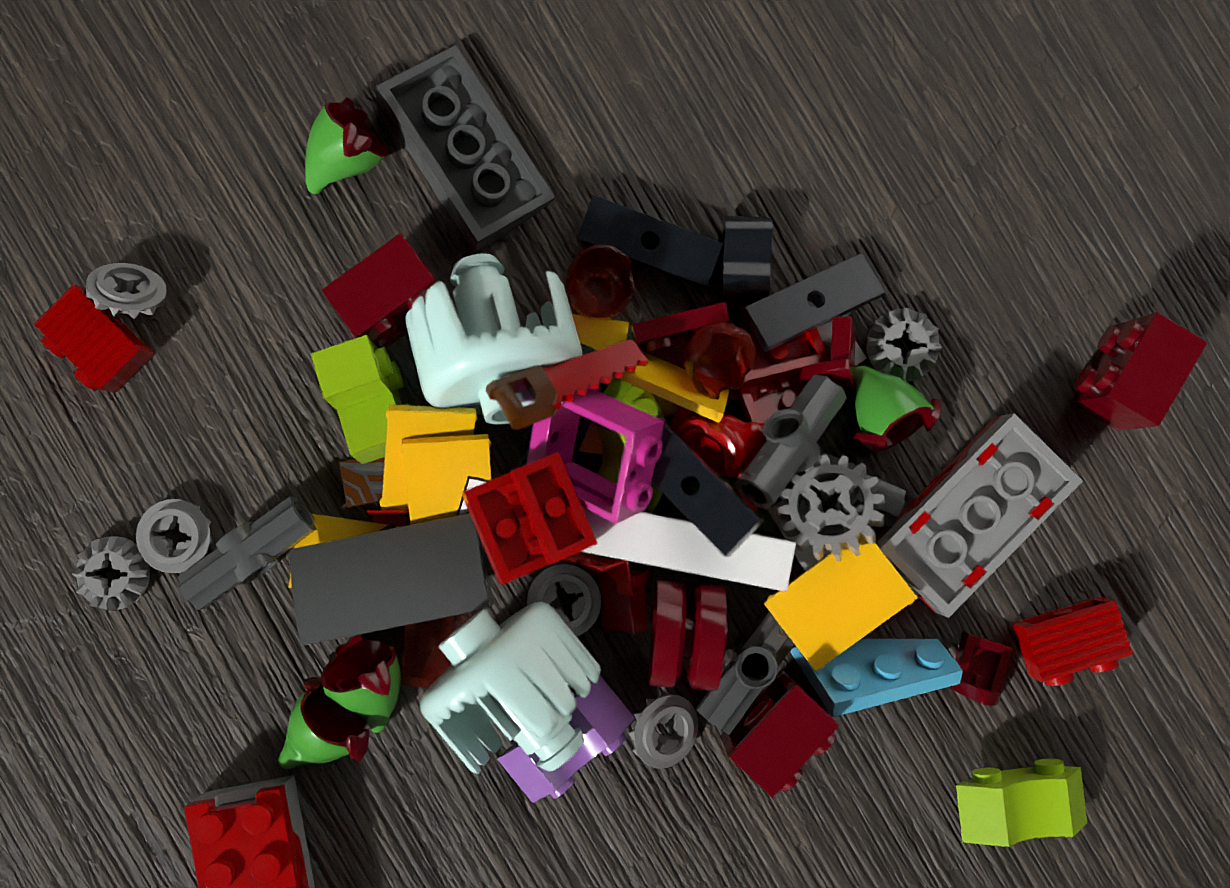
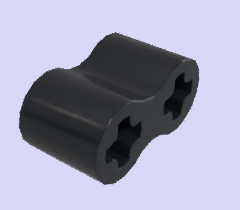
[719,215,773,304]

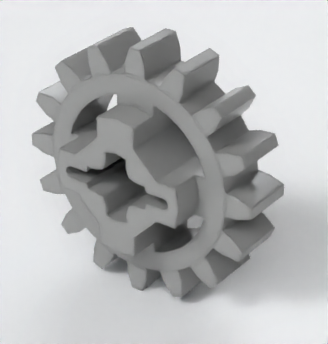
[778,455,885,561]

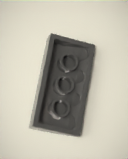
[376,45,555,253]
[290,513,494,646]

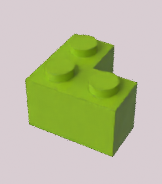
[311,335,409,464]

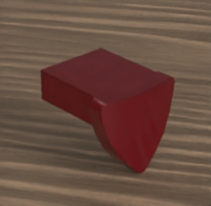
[800,317,856,389]
[597,563,653,634]
[950,632,1013,706]

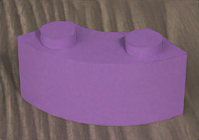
[497,675,635,803]

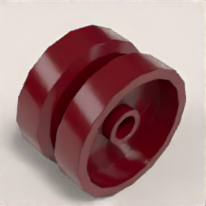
[649,580,727,691]

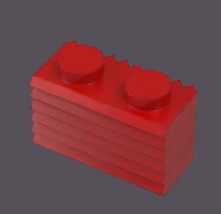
[34,284,154,392]
[1012,597,1133,686]

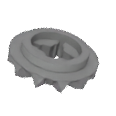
[86,263,167,319]
[866,308,942,382]
[136,499,214,573]
[71,536,150,611]
[527,564,601,637]
[629,692,698,769]

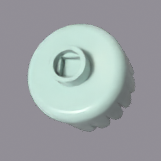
[405,254,583,424]
[420,602,600,774]

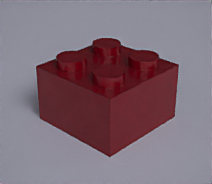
[321,233,438,348]
[1070,312,1208,431]
[720,669,840,798]

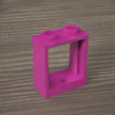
[527,389,664,524]

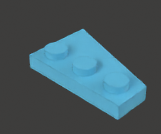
[790,639,963,717]

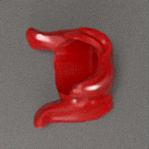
[670,406,767,512]

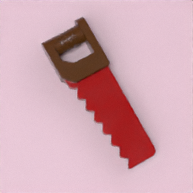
[485,340,648,429]

